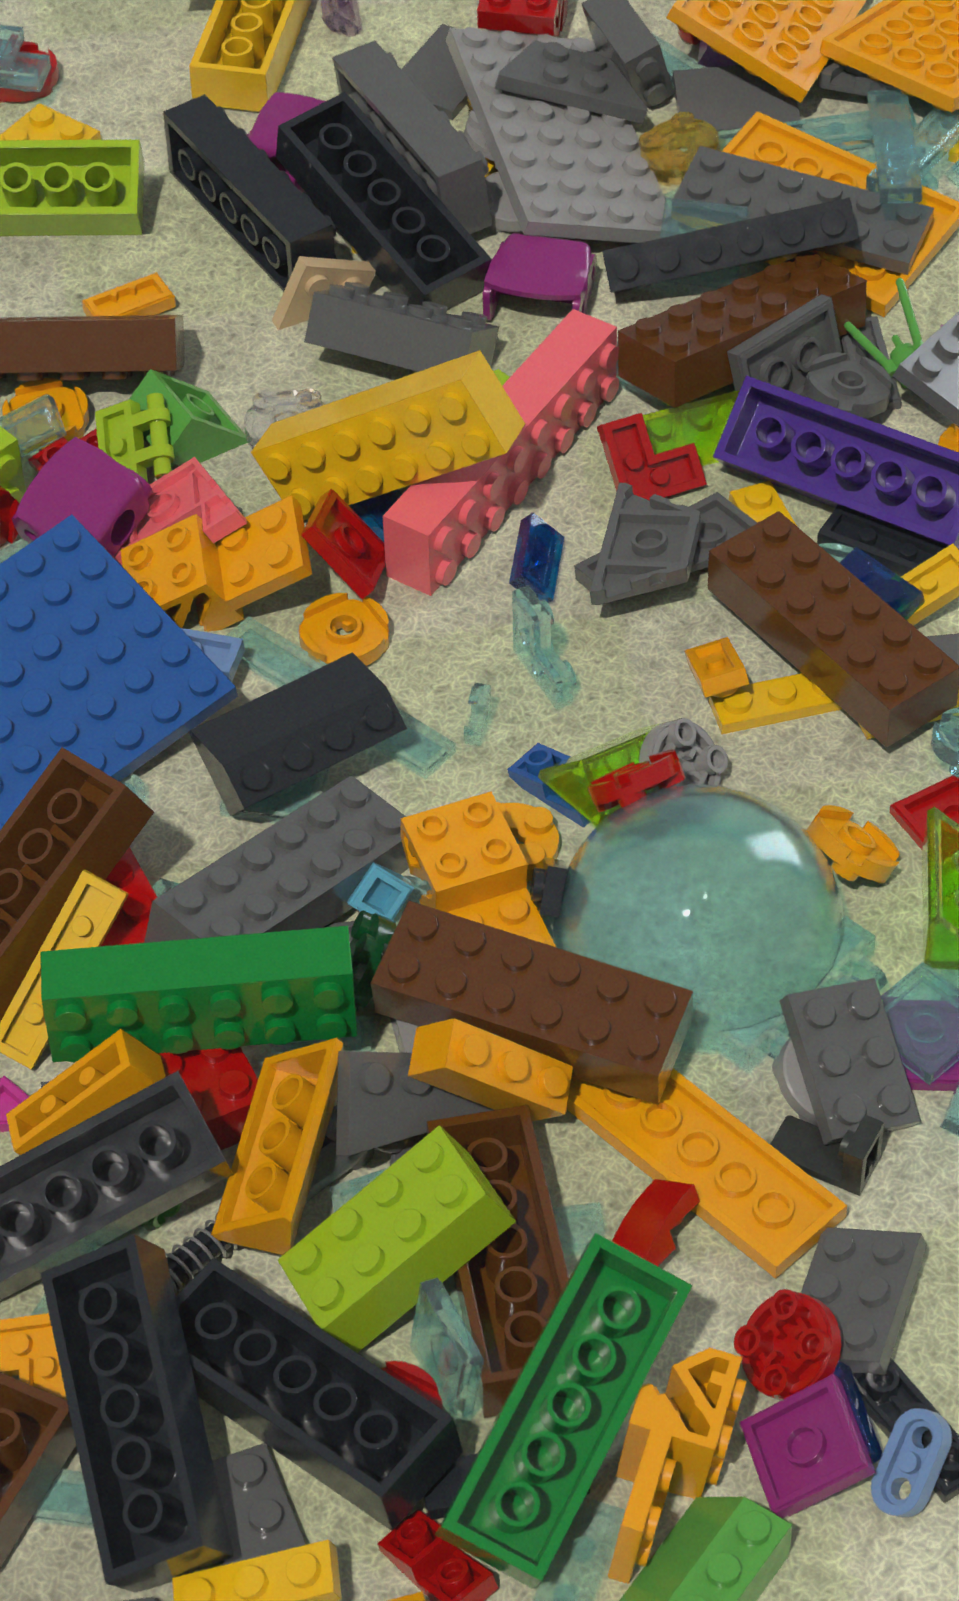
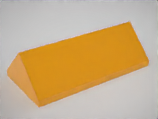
[211,1038,343,1255]

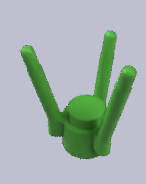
[844,278,923,388]

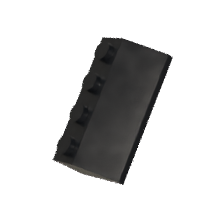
[188,652,407,816]

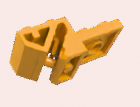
[120,495,312,632]
[400,791,556,947]
[607,1347,747,1584]

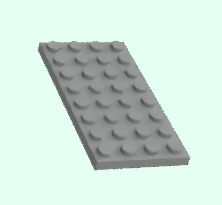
[446,27,681,243]

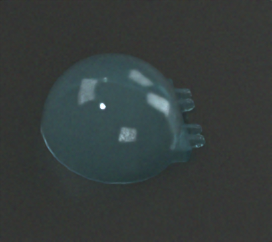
[553,784,888,1074]

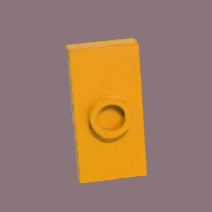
[82,272,176,316]

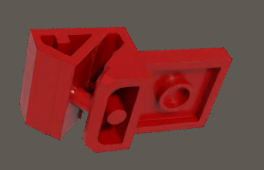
[477,0,568,37]

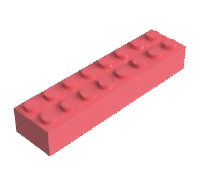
[383,309,619,596]

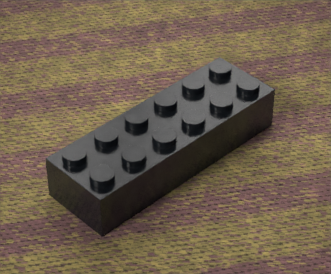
[276,92,491,310]
[163,94,337,292]
[0,1071,233,1300]
[40,1234,234,1593]
[175,1258,464,1531]

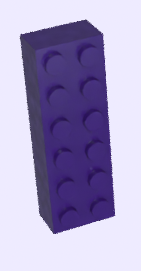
[713,375,959,549]

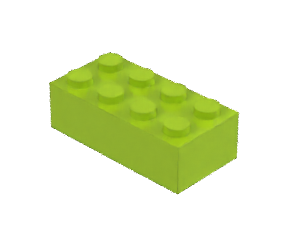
[0,139,145,236]
[278,1125,516,1353]

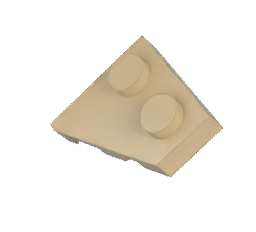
[272,256,376,331]

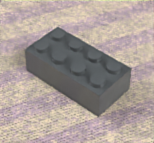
[304,282,499,372]

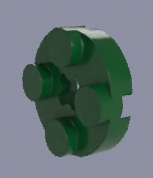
[350,910,396,1012]

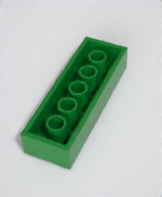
[41,926,357,1063]
[435,1233,693,1589]

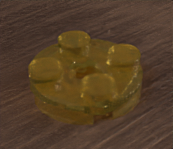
[639,111,721,183]

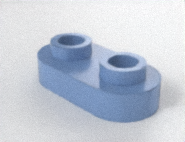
[871,1408,952,1518]

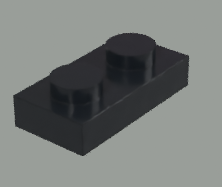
[529,857,567,917]

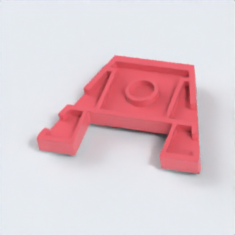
[114,457,247,566]

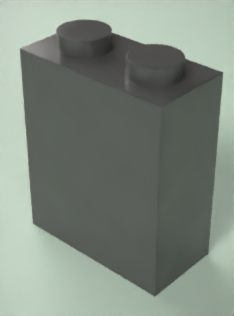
[581,0,674,108]

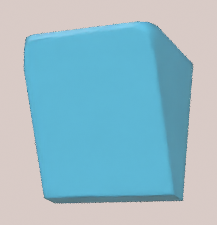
[347,862,414,920]

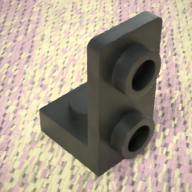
[770,1115,884,1196]

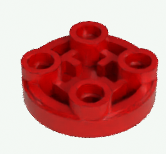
[734,1289,841,1401]

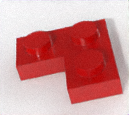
[597,413,707,500]

